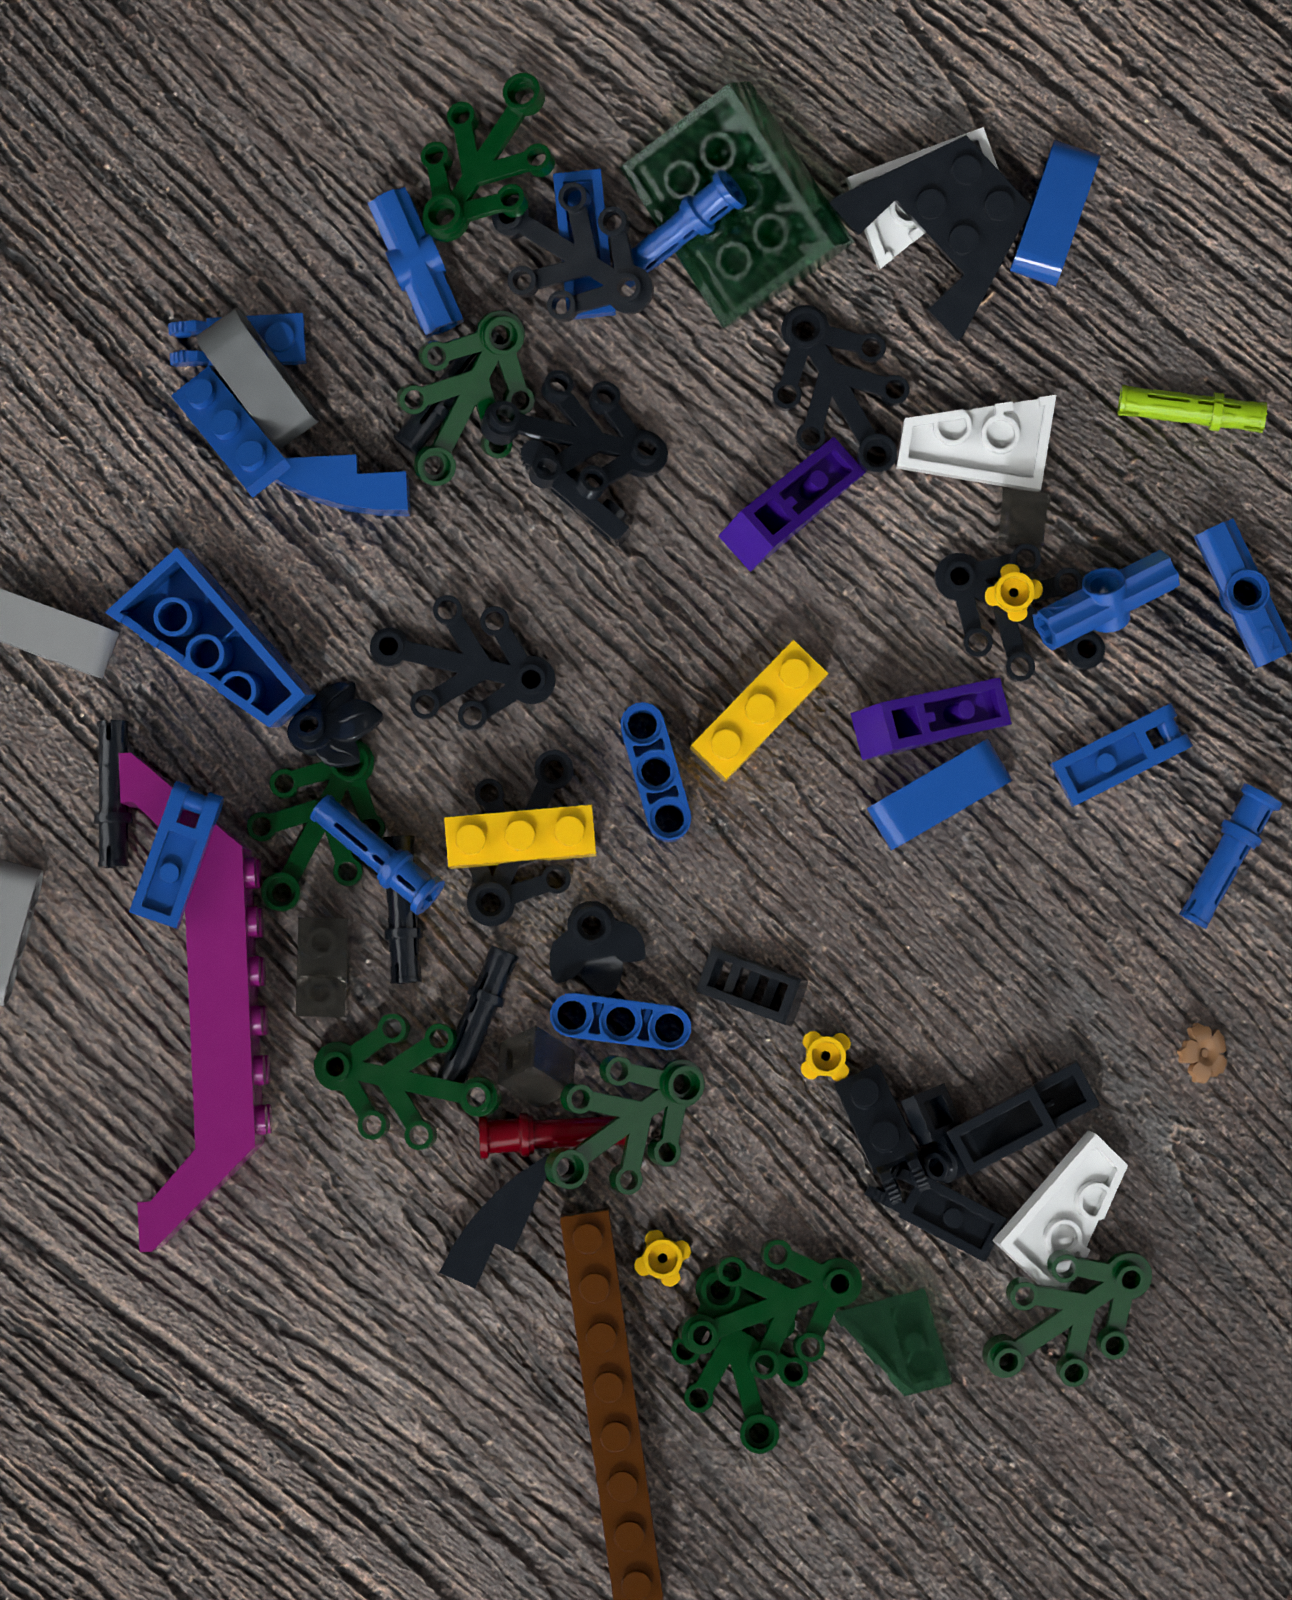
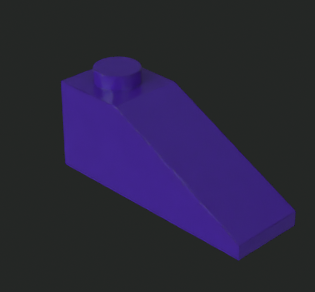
[719,437,866,572]
[850,677,1012,761]

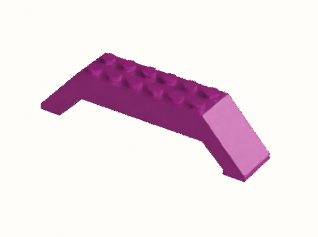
[118,752,272,1252]

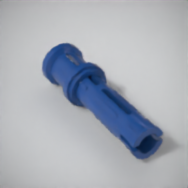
[612,170,747,287]
[1179,783,1283,929]
[310,795,445,915]

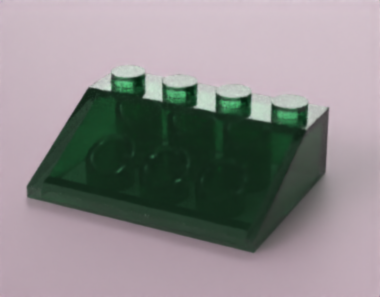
[620,81,855,328]

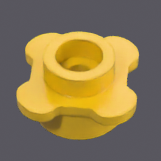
[984,564,1043,622]
[801,1031,851,1081]
[634,1230,691,1287]

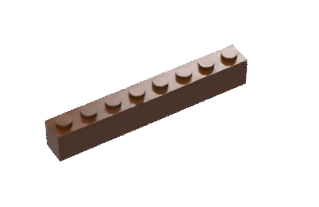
[560,1208,664,1600]

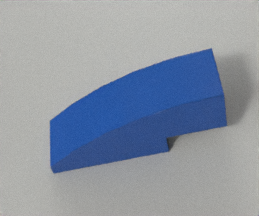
[274,454,411,516]

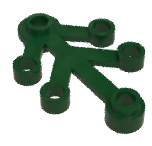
[420,73,555,242]
[396,310,535,486]
[247,740,386,912]
[314,1014,501,1150]
[545,1055,705,1195]
[678,1238,862,1380]
[982,1249,1152,1387]
[671,1265,808,1454]

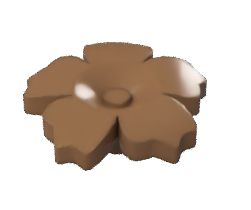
[1177,1023,1227,1084]

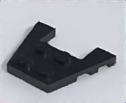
[827,135,1032,341]

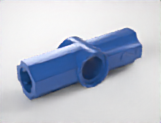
[368,187,464,338]
[1194,518,1292,669]
[1033,549,1180,651]

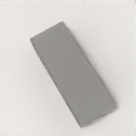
[0,588,119,679]
[0,859,43,1007]

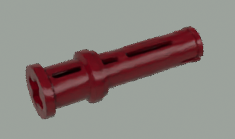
[478,1113,626,1159]

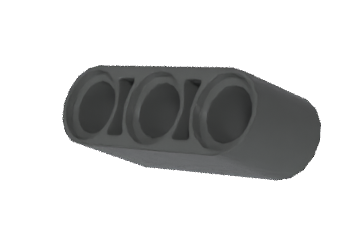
[196,308,320,450]

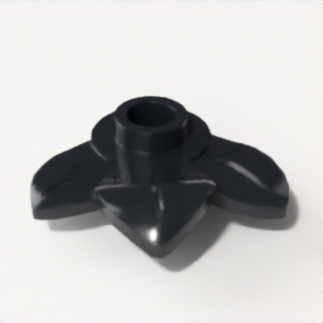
[287,681,384,768]
[549,901,646,997]

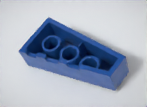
[105,547,316,728]

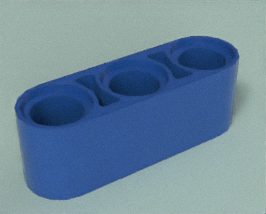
[1010,140,1101,287]
[620,702,691,842]
[867,739,1013,851]
[550,993,691,1050]

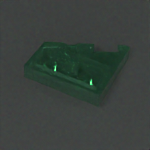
[834,1286,953,1397]

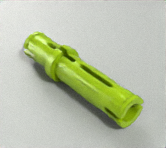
[1118,385,1267,433]

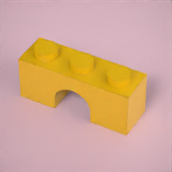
[690,640,829,782]
[444,804,597,869]

